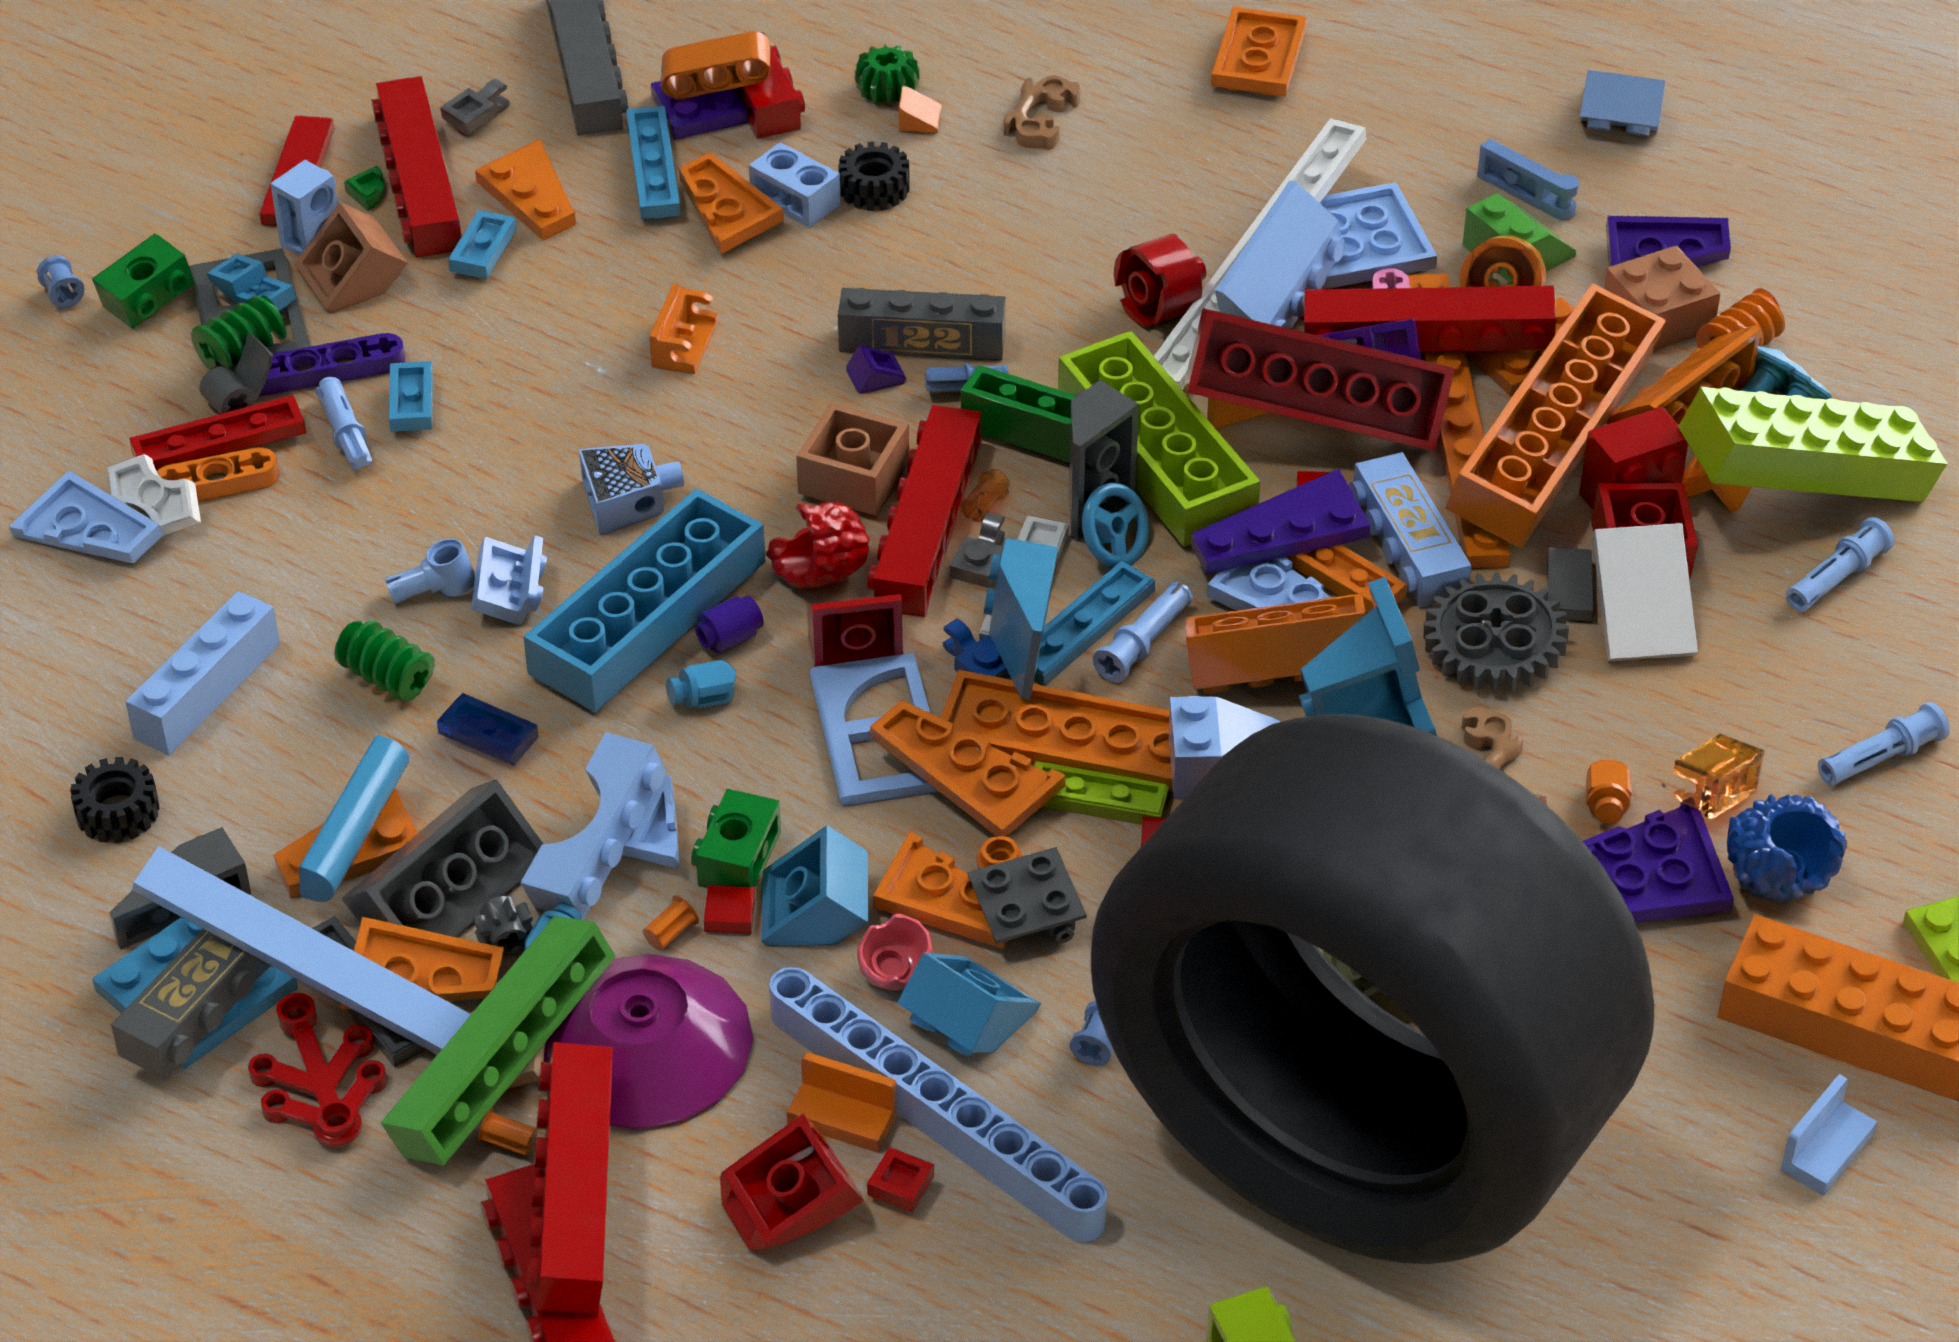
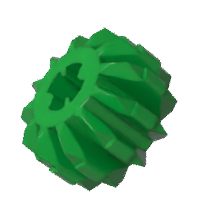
[854,44,920,105]

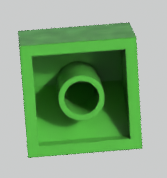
[1462,193,1576,282]

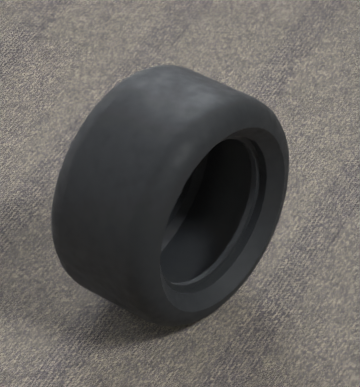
[1091,714,1655,1264]

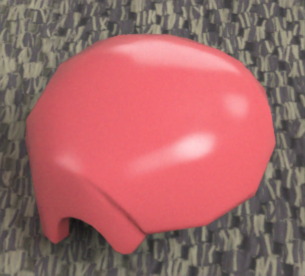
[857,914,932,991]

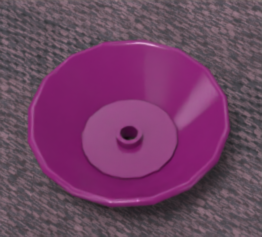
[543,953,754,1130]

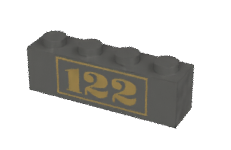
[838,288,1006,361]
[111,929,272,1079]

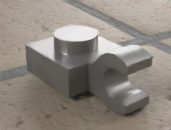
[440,79,510,135]
[950,512,1005,588]

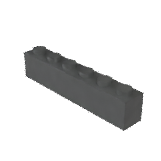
[546,0,628,135]

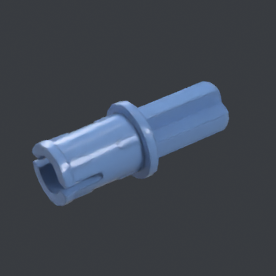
[925,362,1008,392]

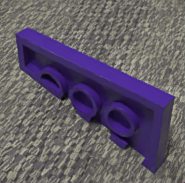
[1191,469,1371,575]

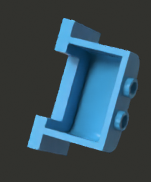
[1299,577,1437,736]

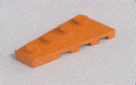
[870,700,1066,837]

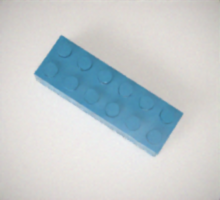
[523,488,766,713]

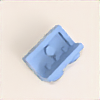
[471,535,547,626]

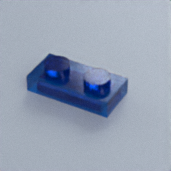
[437,693,539,766]

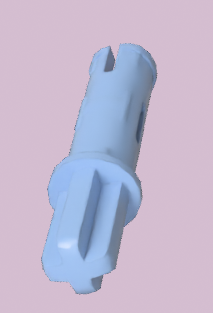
[316,377,372,470]

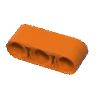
[661,32,770,99]

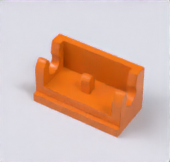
[649,284,718,374]

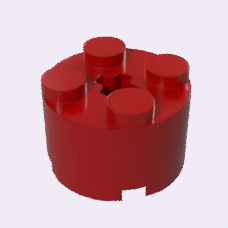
[1114,233,1207,326]

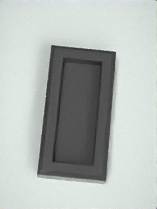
[1547,547,1593,622]

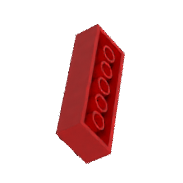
[1183,308,1455,451]

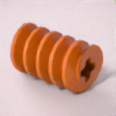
[1696,288,1785,348]

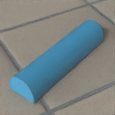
[299,735,409,902]

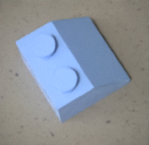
[1580,70,1666,137]

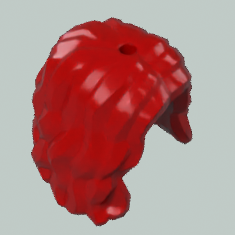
[766,502,870,588]

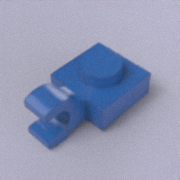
[943,618,1010,679]

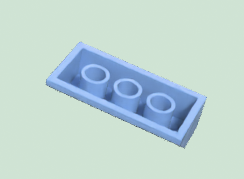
[1215,180,1345,329]

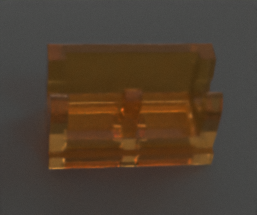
[1673,734,1765,819]

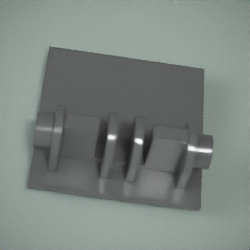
[967,847,1087,944]

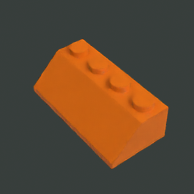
[1607,325,1762,425]
[1186,593,1366,694]

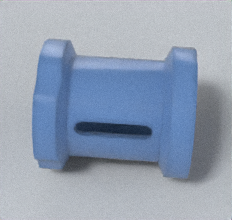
[36,255,85,308]
[1070,1001,1113,1066]

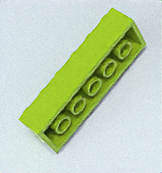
[1058,330,1260,547]
[1678,387,1948,502]

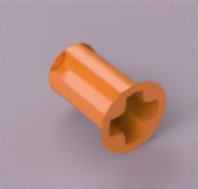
[642,895,699,951]
[478,1107,538,1156]

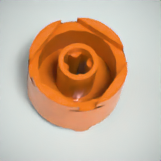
[1460,235,1546,287]

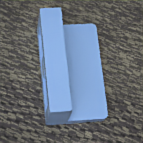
[1780,1074,1877,1196]

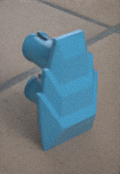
[1740,346,1832,400]

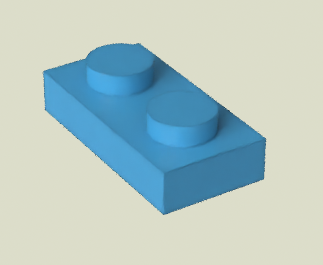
[448,210,517,279]
[389,361,433,432]

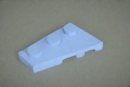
[8,470,163,564]

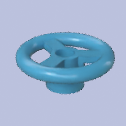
[1082,483,1149,568]

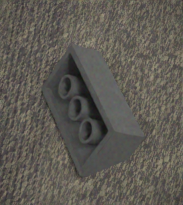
[341,779,543,937]

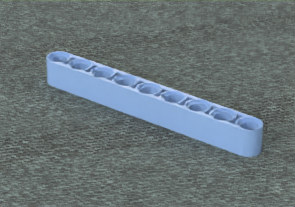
[769,967,1107,1242]

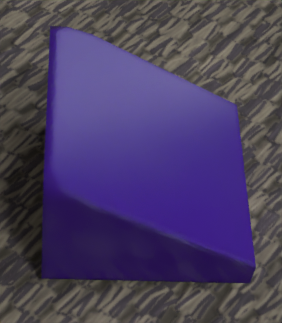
[846,345,906,393]

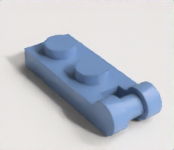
[1477,139,1579,220]

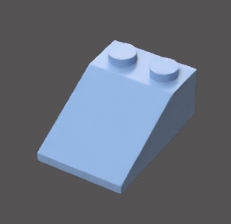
[1169,696,1282,799]

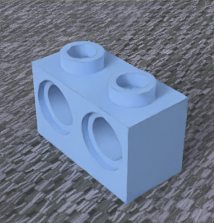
[749,142,841,228]
[270,160,338,257]

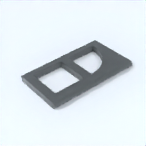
[189,248,310,371]

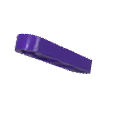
[259,333,405,396]

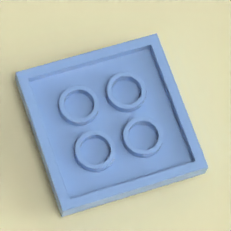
[1320,182,1437,289]

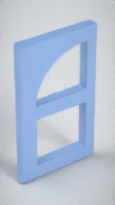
[809,653,939,805]

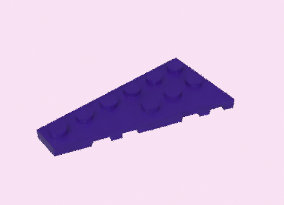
[1582,795,1734,923]

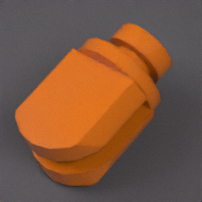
[1586,759,1631,824]

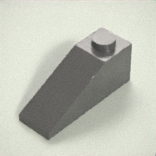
[109,827,251,950]

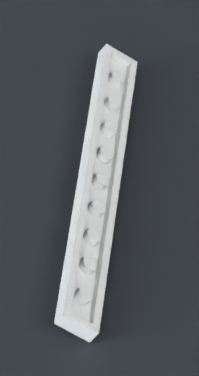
[1154,118,1366,390]

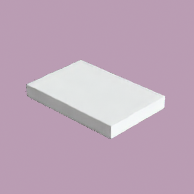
[1592,523,1698,662]

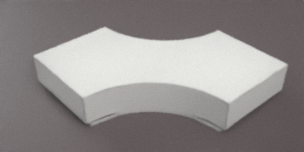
[107,454,201,536]

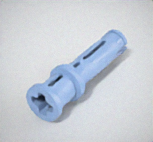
[1786,517,1895,613]
[1092,582,1193,683]
[1818,702,1950,786]

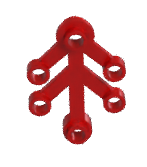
[248,993,387,1147]

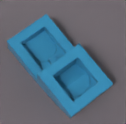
[207,253,297,311]

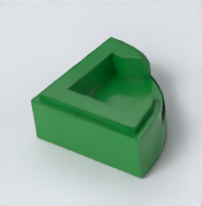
[344,166,385,211]

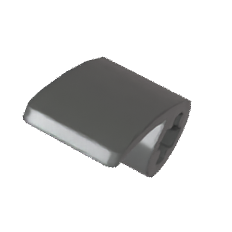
[199,333,273,414]

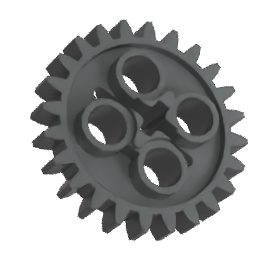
[1423,572,1569,693]

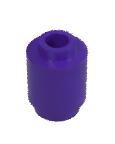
[695,595,764,654]

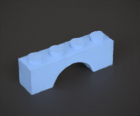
[520,732,666,920]

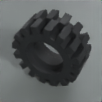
[838,141,910,211]
[70,757,160,843]

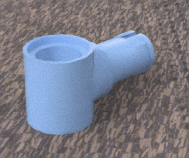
[385,538,475,604]

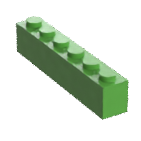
[380,916,616,1166]

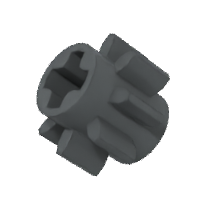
[473,896,533,955]

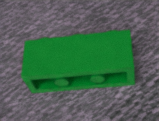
[961,365,1076,462]

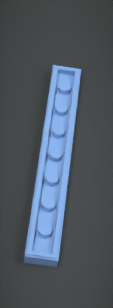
[132,846,471,1055]

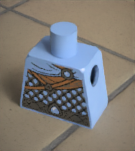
[579,444,684,535]

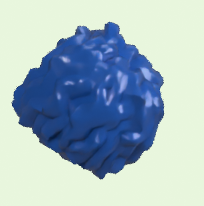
[1727,794,1847,902]

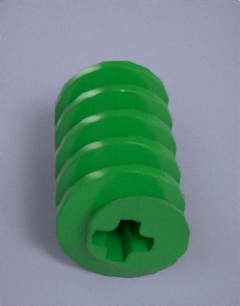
[191,295,287,370]
[334,620,435,702]

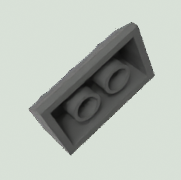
[1069,380,1139,542]

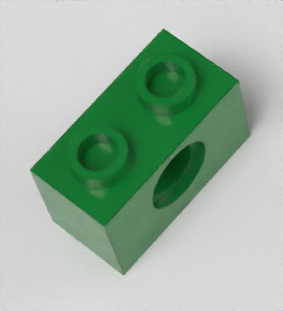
[92,233,195,329]
[691,789,781,888]

